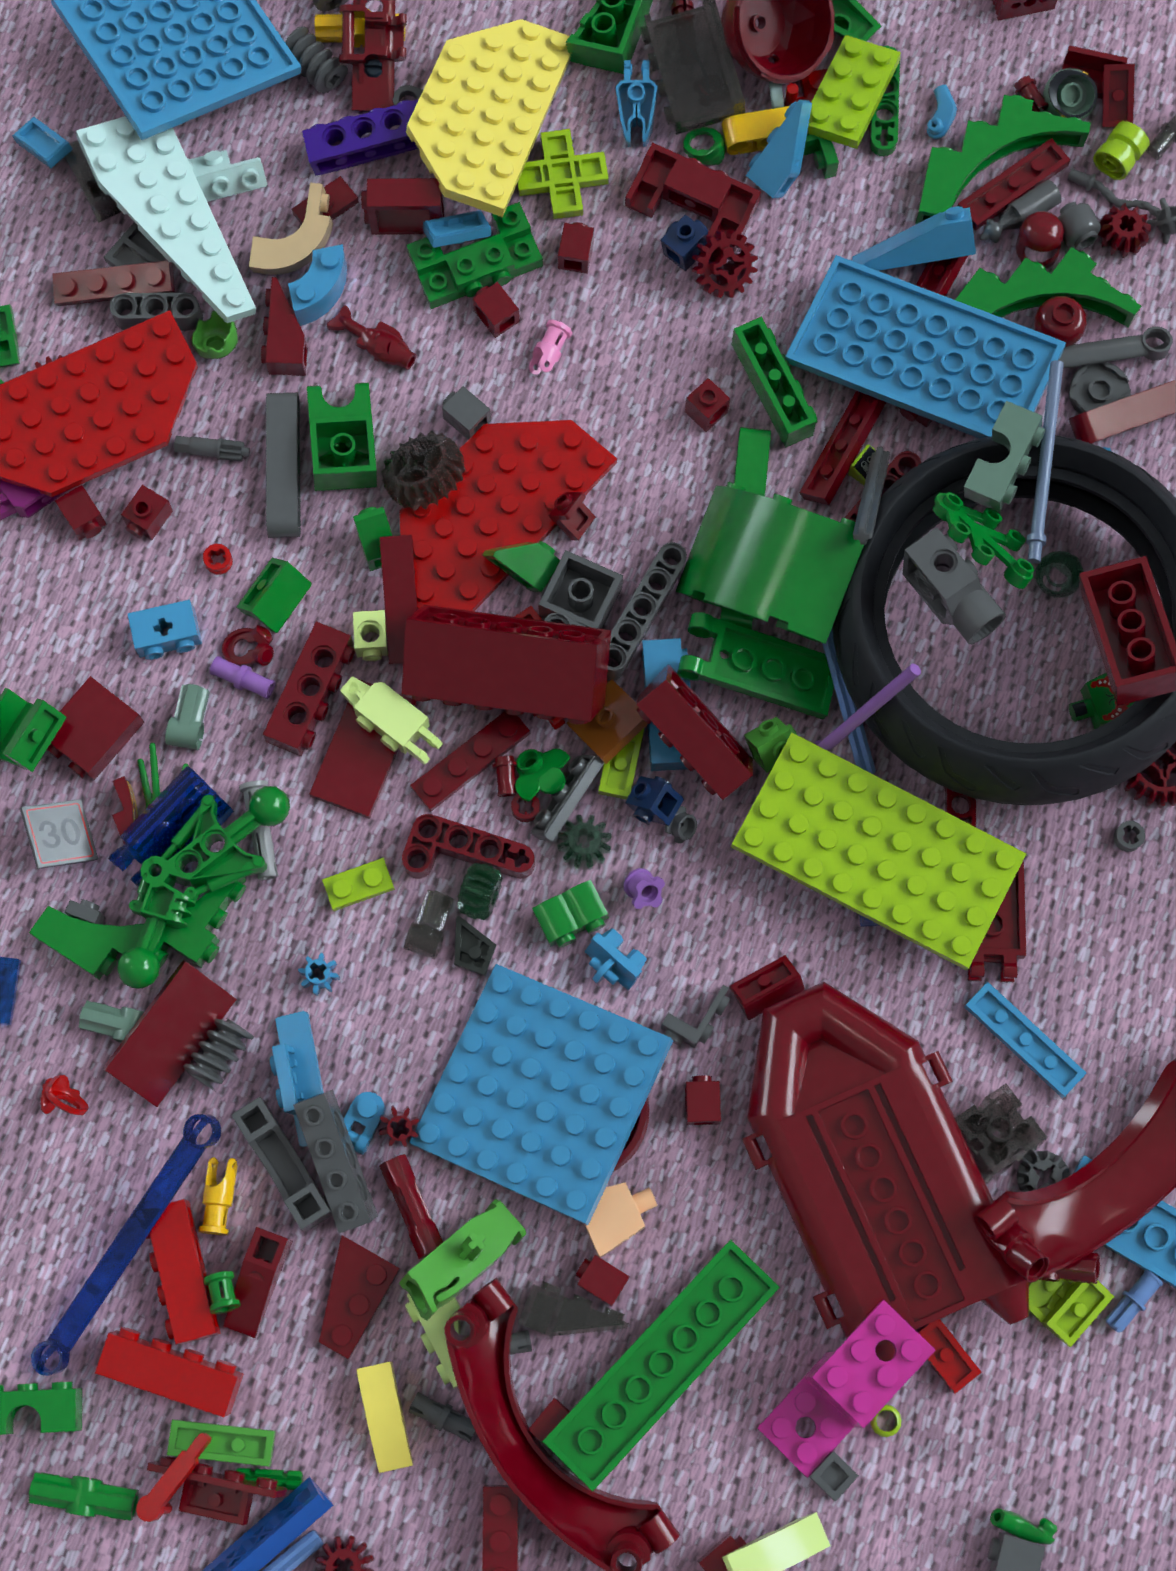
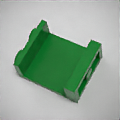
[0,688,67,772]

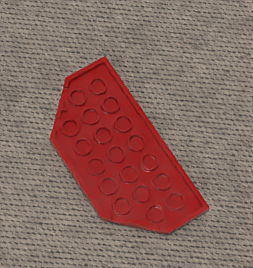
[0,310,198,497]
[399,420,617,611]

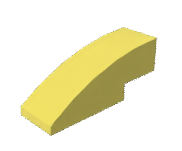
[356,1362,413,1473]

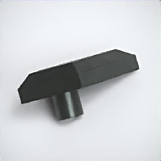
[454,916,497,976]

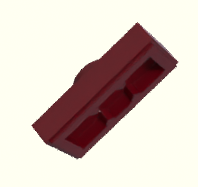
[292,176,359,225]

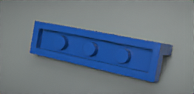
[202,1477,333,1571]

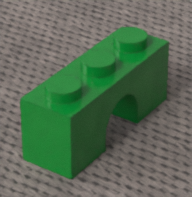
[0,1382,82,1435]

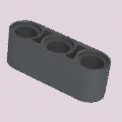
[109,293,203,331]

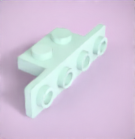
[187,150,267,202]

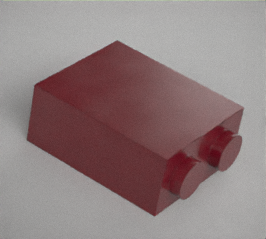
[47,676,144,780]

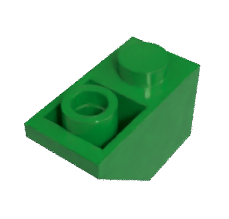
[353,507,393,571]

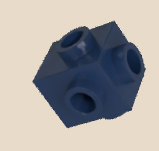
[660,214,709,272]
[625,776,684,826]

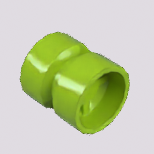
[1093,121,1150,180]

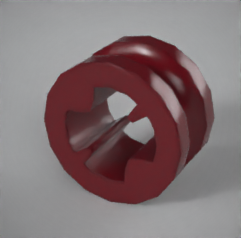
[511,794,540,823]

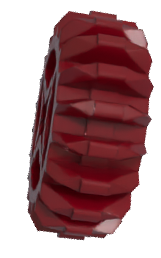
[1124,742,1176,808]

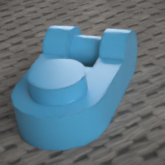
[344,1092,385,1155]

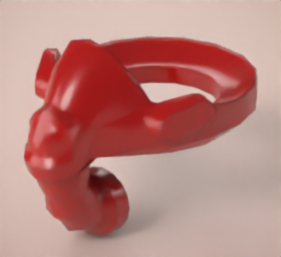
[40,1075,89,1115]

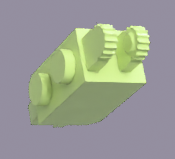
[340,676,443,765]

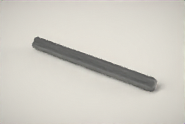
[853,447,890,545]

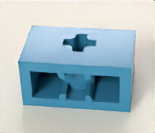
[127,599,202,660]

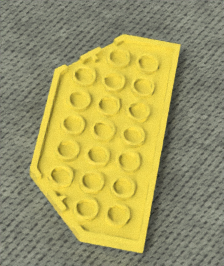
[406,19,571,217]

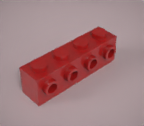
[142,1199,221,1345]
[95,1327,244,1417]

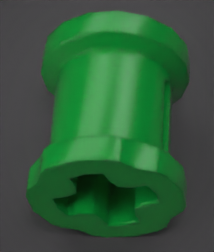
[203,1271,241,1314]

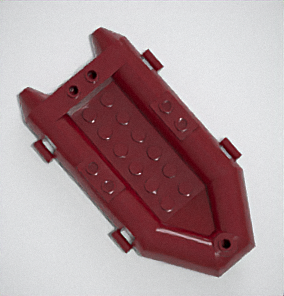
[742,982,1029,1361]

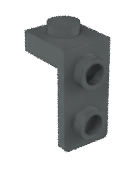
[661,985,730,1048]

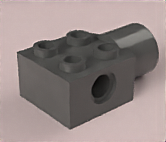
[902,527,1006,645]

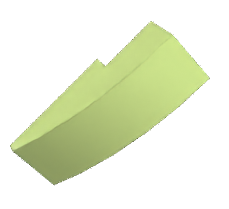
[722,1512,831,1571]

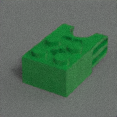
[307,382,377,491]

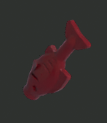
[327,305,417,370]

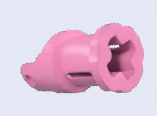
[529,319,572,375]

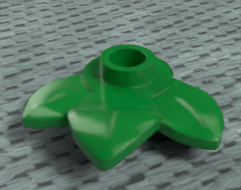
[515,749,570,801]

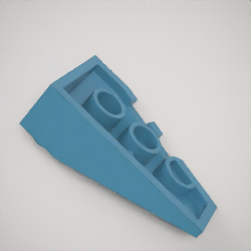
[852,206,976,271]

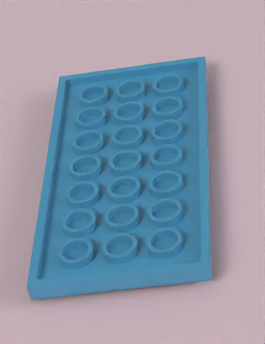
[785,255,1066,439]

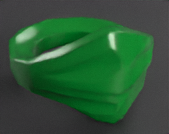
[683,127,726,165]

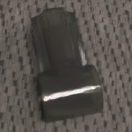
[404,890,454,960]

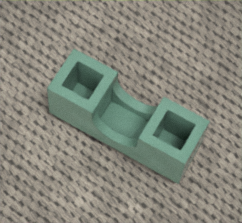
[964,401,1045,512]

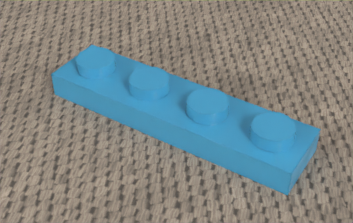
[964,982,1087,1098]

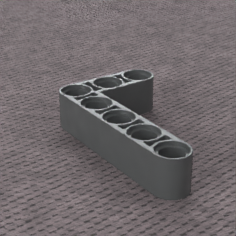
[544,542,687,682]

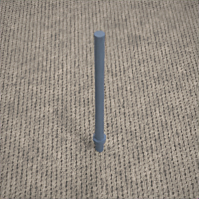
[1026,360,1064,564]

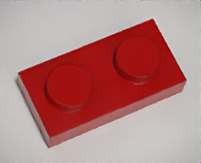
[918,1319,981,1394]

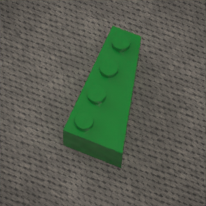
[566,0,653,74]

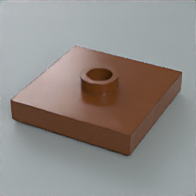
[566,680,648,764]

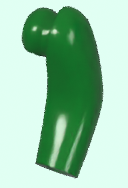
[990,1508,1057,1545]

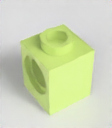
[353,610,388,661]

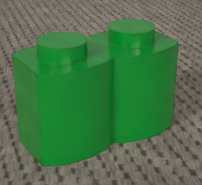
[532,880,609,948]

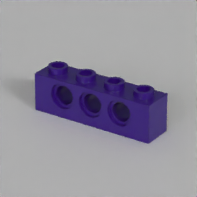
[302,99,419,176]

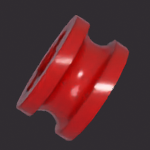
[203,544,233,575]

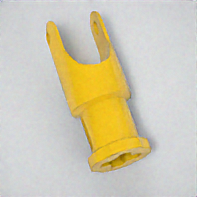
[198,1157,237,1236]

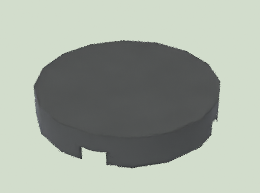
[1068,362,1131,414]

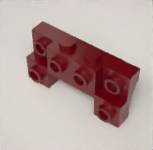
[625,142,762,253]

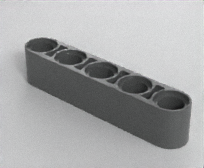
[266,392,301,538]

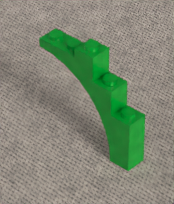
[915,95,1091,225]
[955,247,1141,328]
[29,878,246,980]

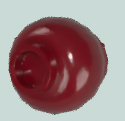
[1034,296,1087,347]

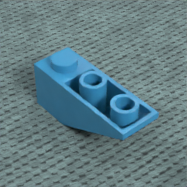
[746,99,812,198]

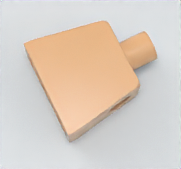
[584,1182,658,1258]

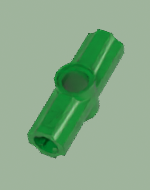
[29,1472,139,1521]

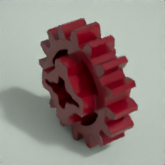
[692,230,758,298]

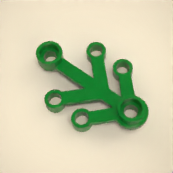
[933,492,1034,589]

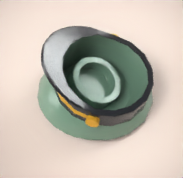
[1043,68,1098,120]

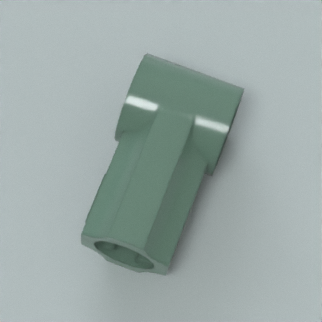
[165,684,210,751]
[79,1001,144,1043]

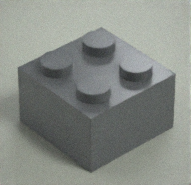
[538,550,623,629]

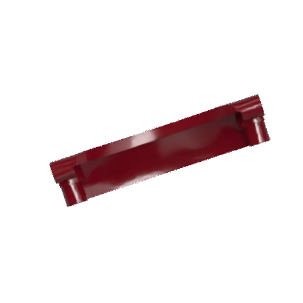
[974,1058,1176,1283]
[444,1278,680,1571]

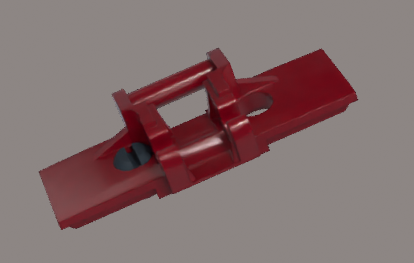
[339,0,407,112]

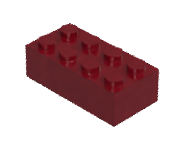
[1080,556,1176,706]

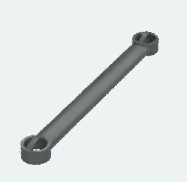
[1059,326,1173,369]

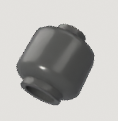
[1058,202,1101,250]

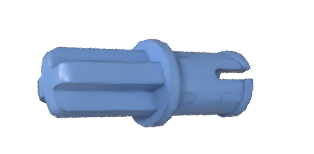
[1106,1270,1163,1333]

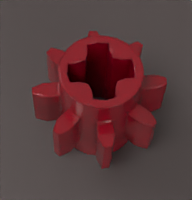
[379,1105,419,1147]

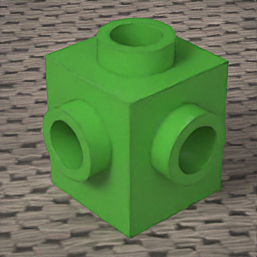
[744,716,797,773]

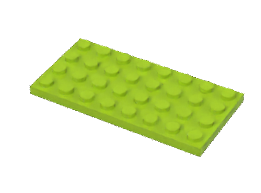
[731,733,1027,971]

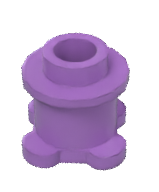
[623,868,665,909]

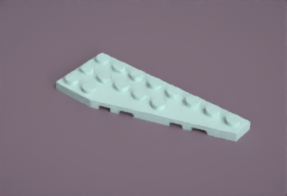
[76,116,256,323]

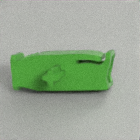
[399,1199,526,1321]

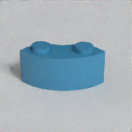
[288,244,347,326]

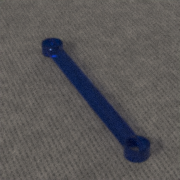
[31,1114,221,1376]

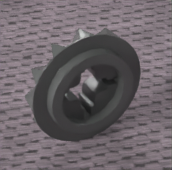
[1017,1151,1070,1192]

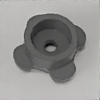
[665,806,697,844]

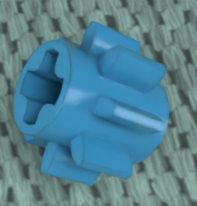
[298,953,340,996]

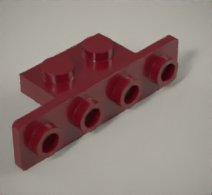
[147,1456,287,1525]

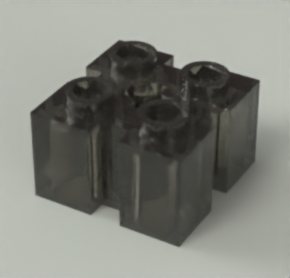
[955,1083,1048,1184]

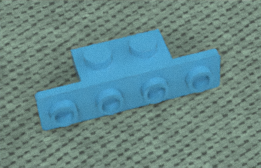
[270,1011,324,1147]

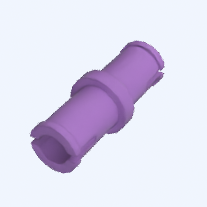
[209,656,276,699]

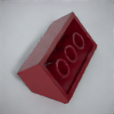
[636,664,753,800]

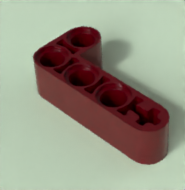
[402,814,535,879]

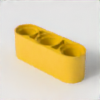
[721,106,808,155]

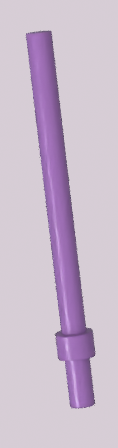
[814,664,921,752]

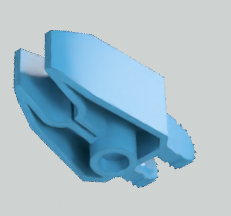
[616,60,658,147]

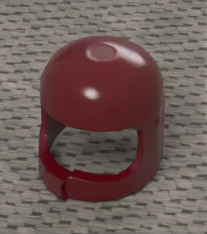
[1015,211,1064,269]

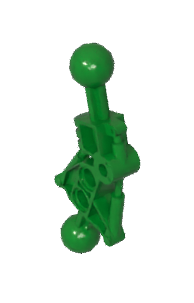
[117,786,290,989]

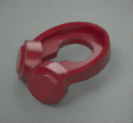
[221,625,274,666]

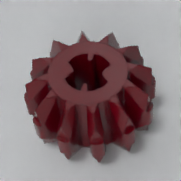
[1098,203,1151,258]
[315,1535,374,1571]

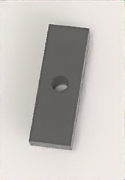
[531,754,604,842]

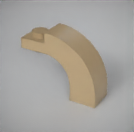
[249,182,333,275]

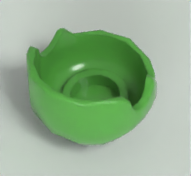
[191,311,238,360]

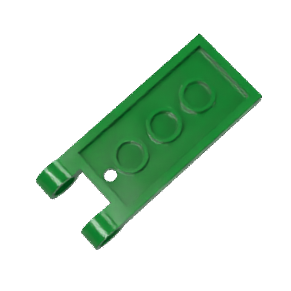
[677,612,834,720]

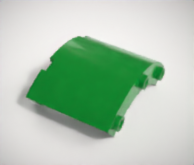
[675,482,864,644]

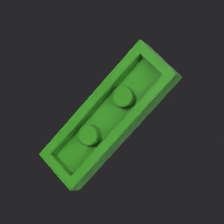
[167,1420,276,1467]

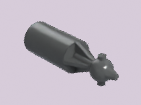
[980,180,1062,243]

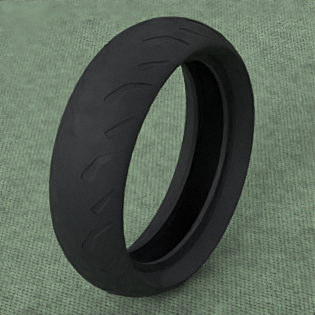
[832,435,1176,806]

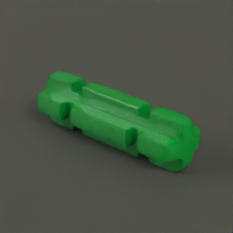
[236,1468,303,1490]

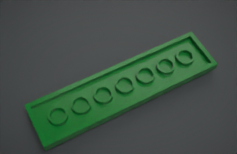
[542,1239,780,1492]

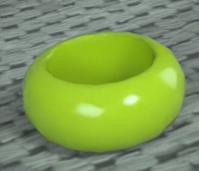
[870,1405,902,1437]

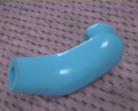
[927,84,957,139]

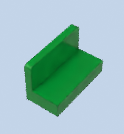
[236,557,312,633]

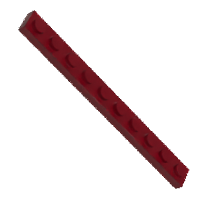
[799,256,968,505]

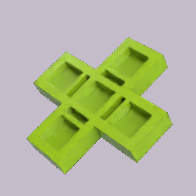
[517,129,609,219]

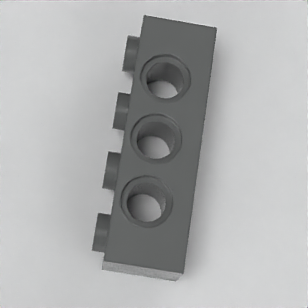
[293,1089,378,1233]

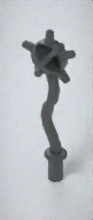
[1067,168,1176,244]

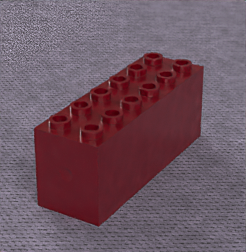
[402,605,611,724]

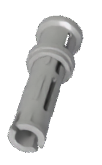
[239,780,279,880]

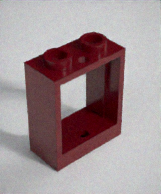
[361,178,444,235]

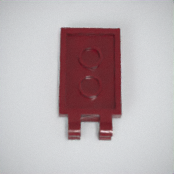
[968,861,1026,983]

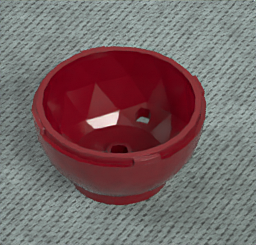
[721,0,835,84]

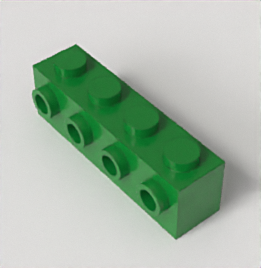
[731,316,817,448]

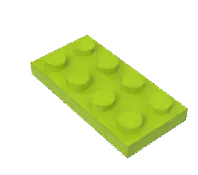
[807,35,901,149]

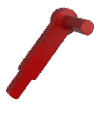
[136,1433,212,1522]

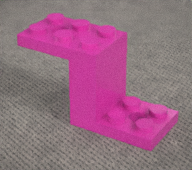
[757,1300,935,1478]

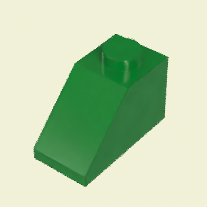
[482,541,560,592]

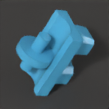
[585,928,647,991]

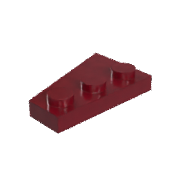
[319,1235,400,1359]

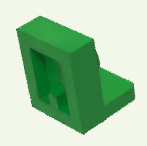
[803,134,839,179]

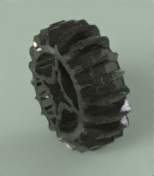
[381,431,466,511]

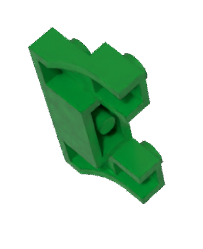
[406,202,543,309]

